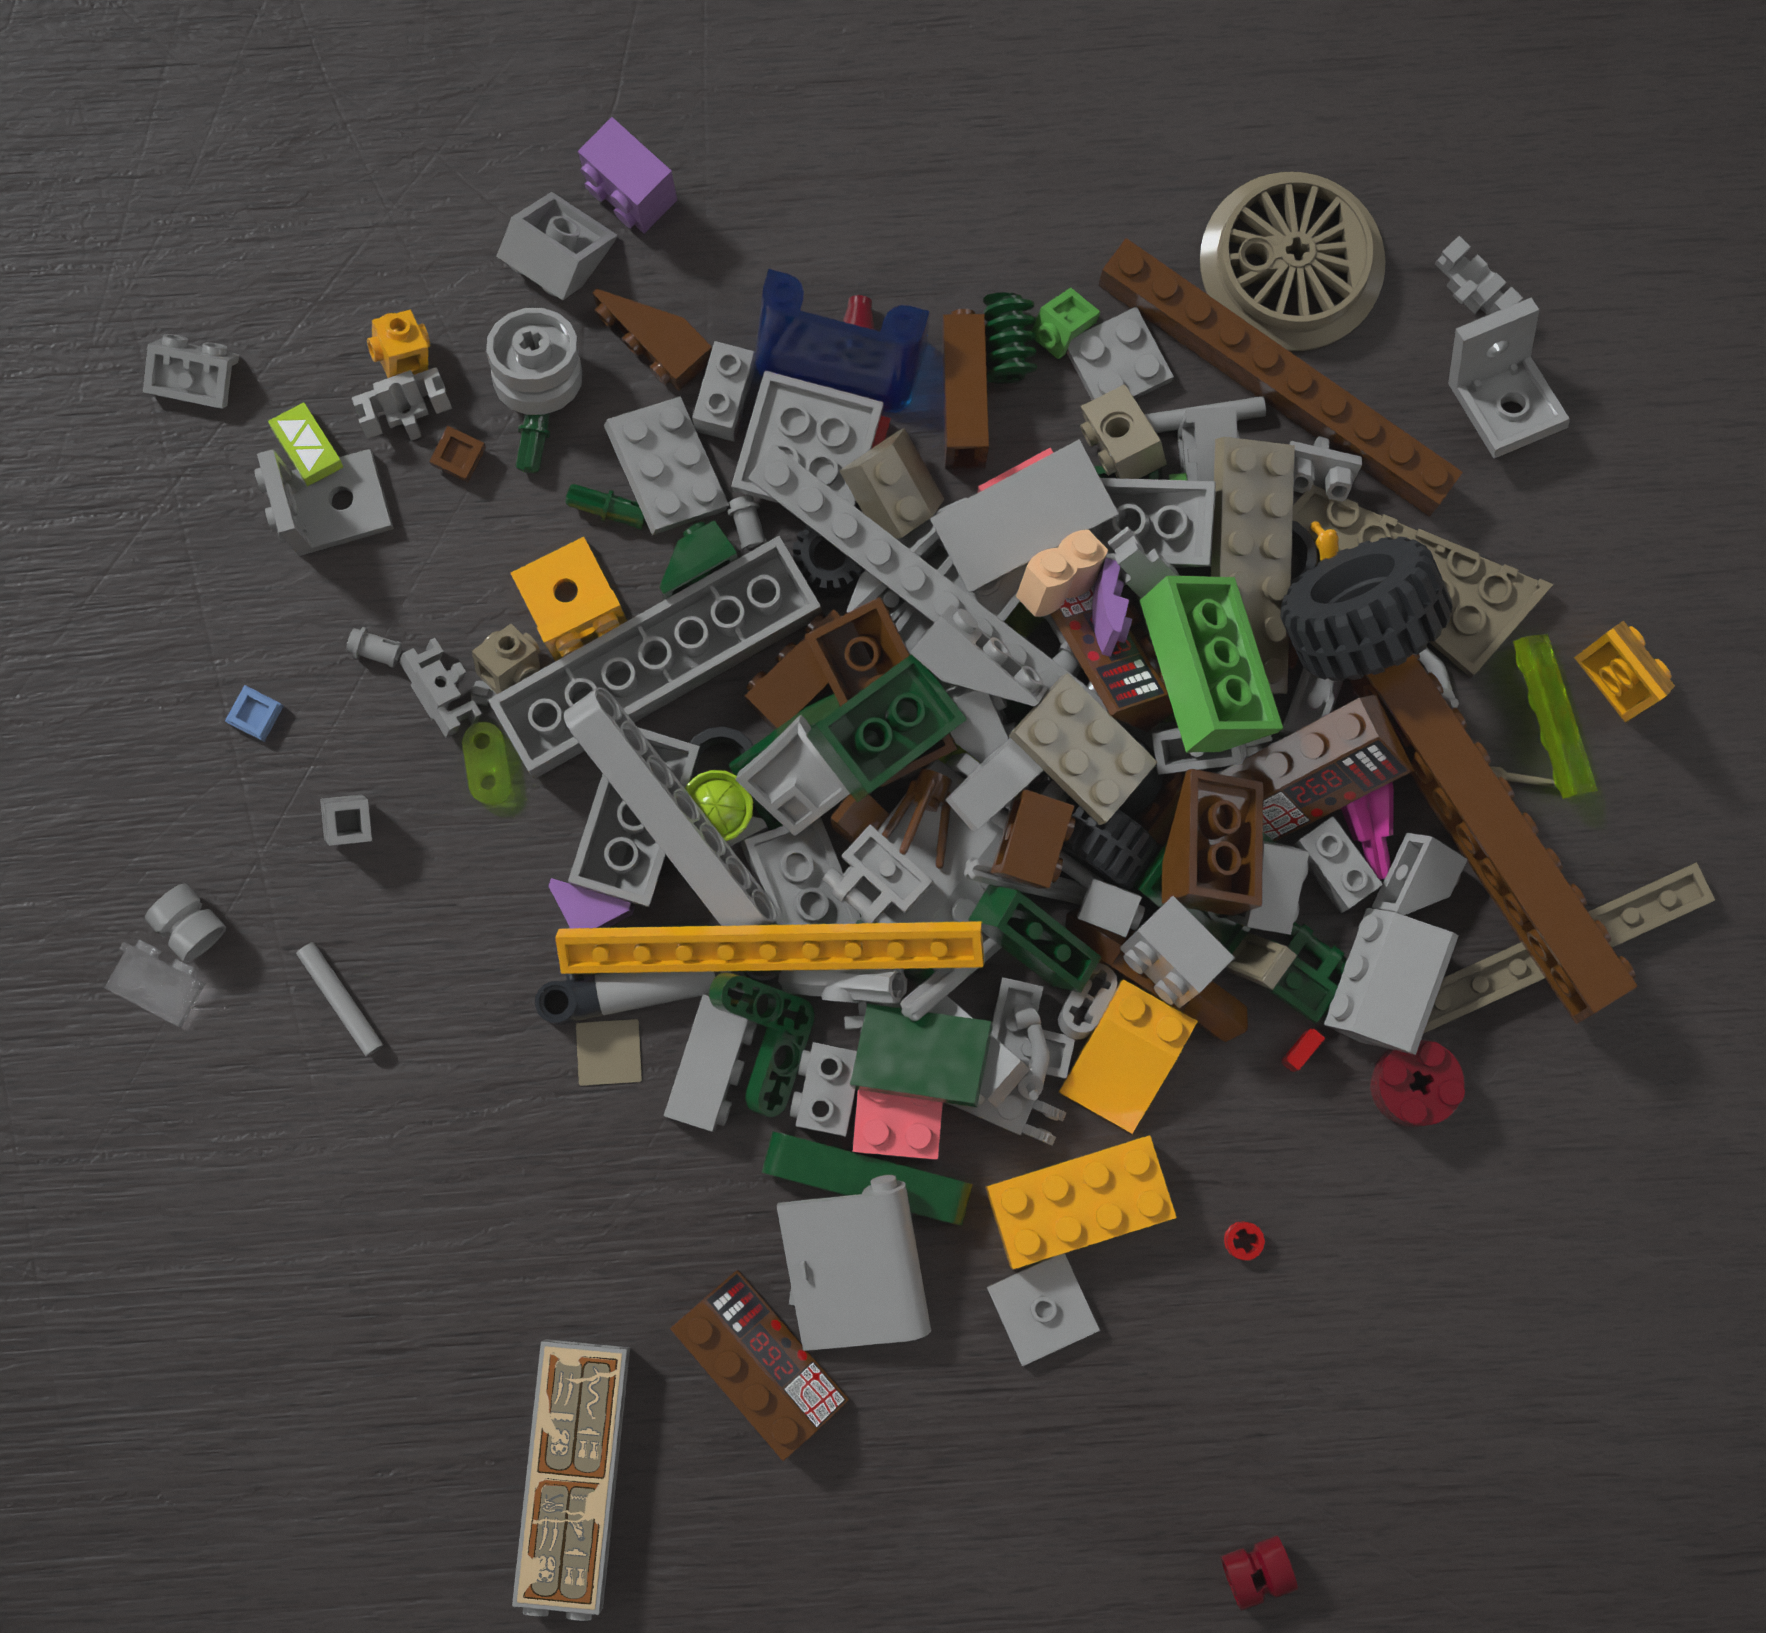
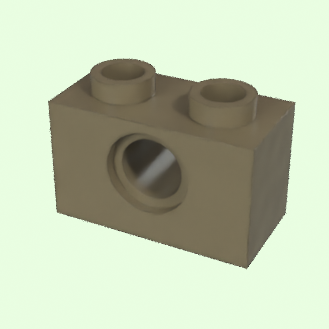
[1080,384,1167,479]

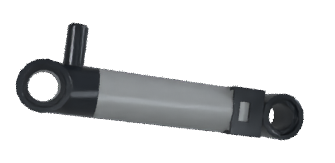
[535,970,782,1025]

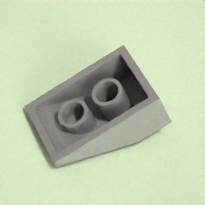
[1090,478,1216,568]

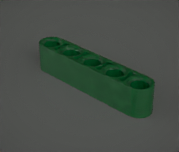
[762,1131,973,1226]

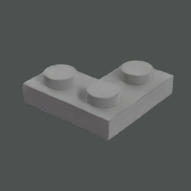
[992,977,1075,1079]

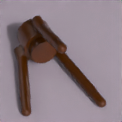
[882,769,952,869]

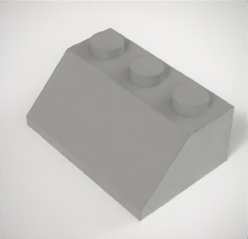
[1324,908,1459,1055]

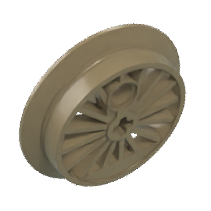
[1200,172,1385,351]

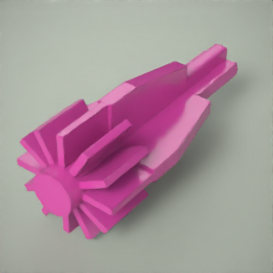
[1341,782,1394,880]

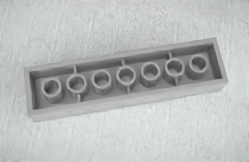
[488,536,821,779]

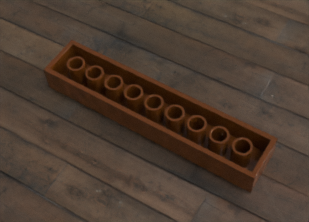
[1345,654,1638,1024]

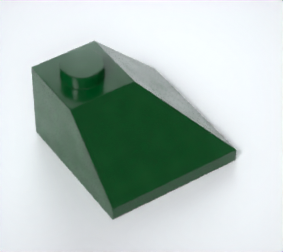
[659,521,738,600]

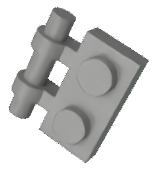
[822,825,934,923]

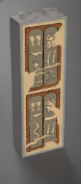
[512,1339,630,1621]

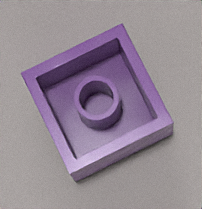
[578,117,677,234]

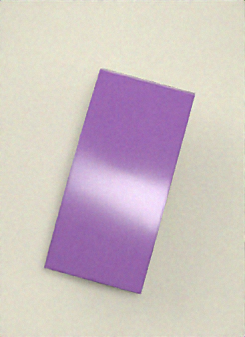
[1092,558,1132,657]

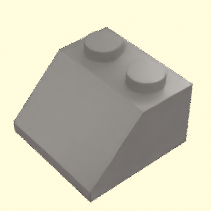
[496,192,617,300]

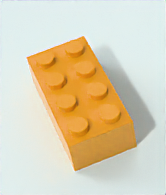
[985,1135,1177,1269]

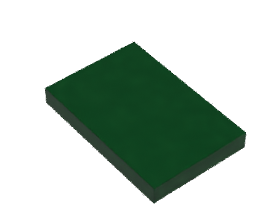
[850,1004,993,1108]

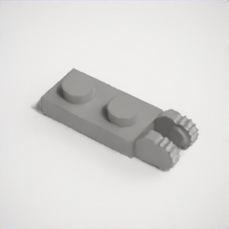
[947,1087,1066,1146]

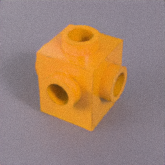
[367,309,430,378]

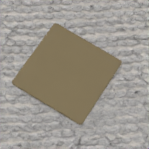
[576,1019,642,1086]

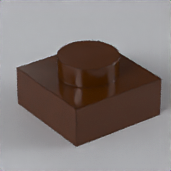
[429,426,486,483]

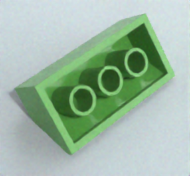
[1140,576,1283,753]

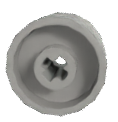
[486,308,582,415]

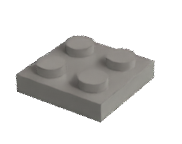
[1066,306,1174,400]

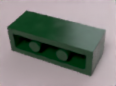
[968,885,1101,993]

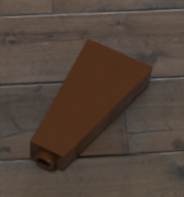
[942,309,989,469]

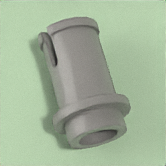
[727,495,767,550]
[346,627,402,668]

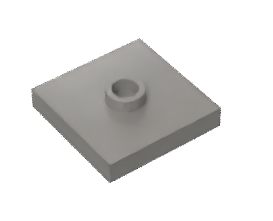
[987,1253,1100,1366]

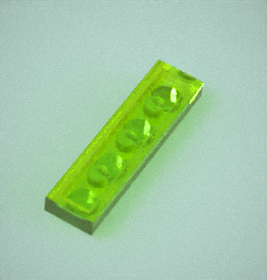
[1513,634,1598,799]

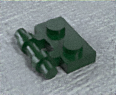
[1263,922,1347,1024]

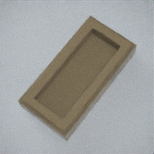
[1225,932,1297,990]

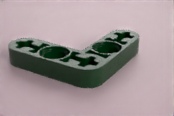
[709,972,815,1117]

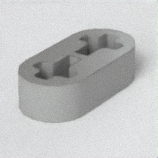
[1058,963,1118,1039]

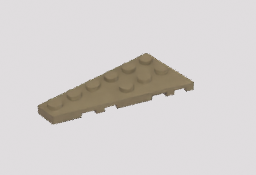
[1292,485,1553,678]

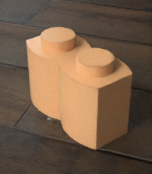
[1016,530,1108,617]

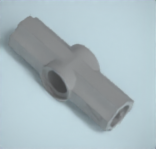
[779,969,907,1004]

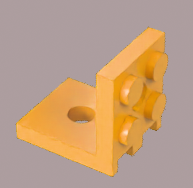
[511,537,627,662]

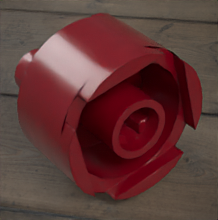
[1370,1040,1465,1127]

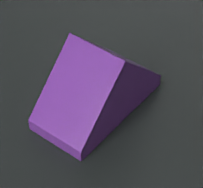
[549,878,635,928]

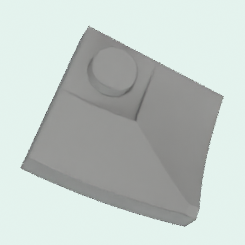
[736,715,850,836]

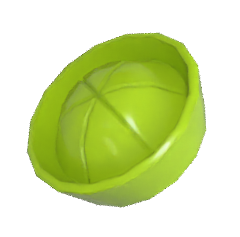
[685,770,753,841]

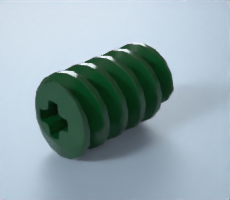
[983,292,1037,384]

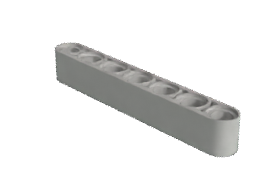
[564,687,778,926]

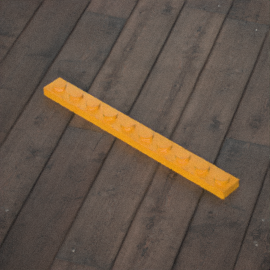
[555,921,984,974]

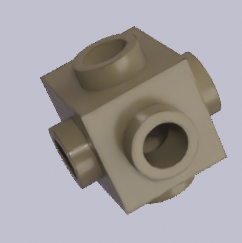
[472,624,540,694]

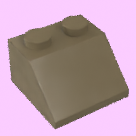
[839,428,944,539]

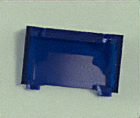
[755,269,930,413]

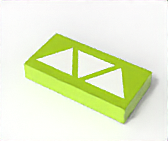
[268,402,344,487]

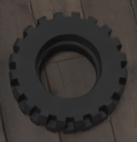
[1280,537,1453,681]

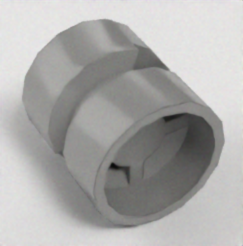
[145,883,226,963]

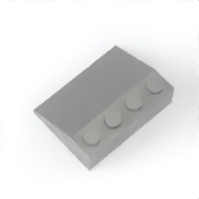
[831,759,1004,971]

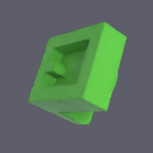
[1032,288,1101,359]

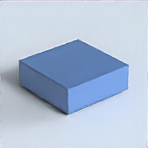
[225,685,284,742]

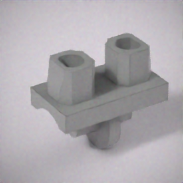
[1289,436,1362,502]

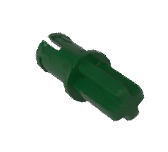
[515,413,551,474]
[565,484,645,530]

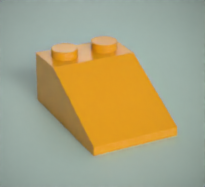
[1574,621,1675,722]
[1058,979,1198,1134]

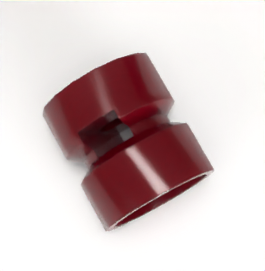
[1220,1535,1298,1611]

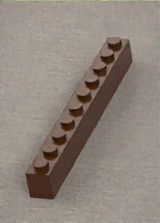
[1098,238,1463,517]

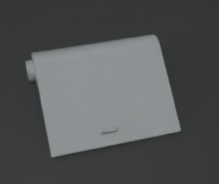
[777,1175,931,1351]

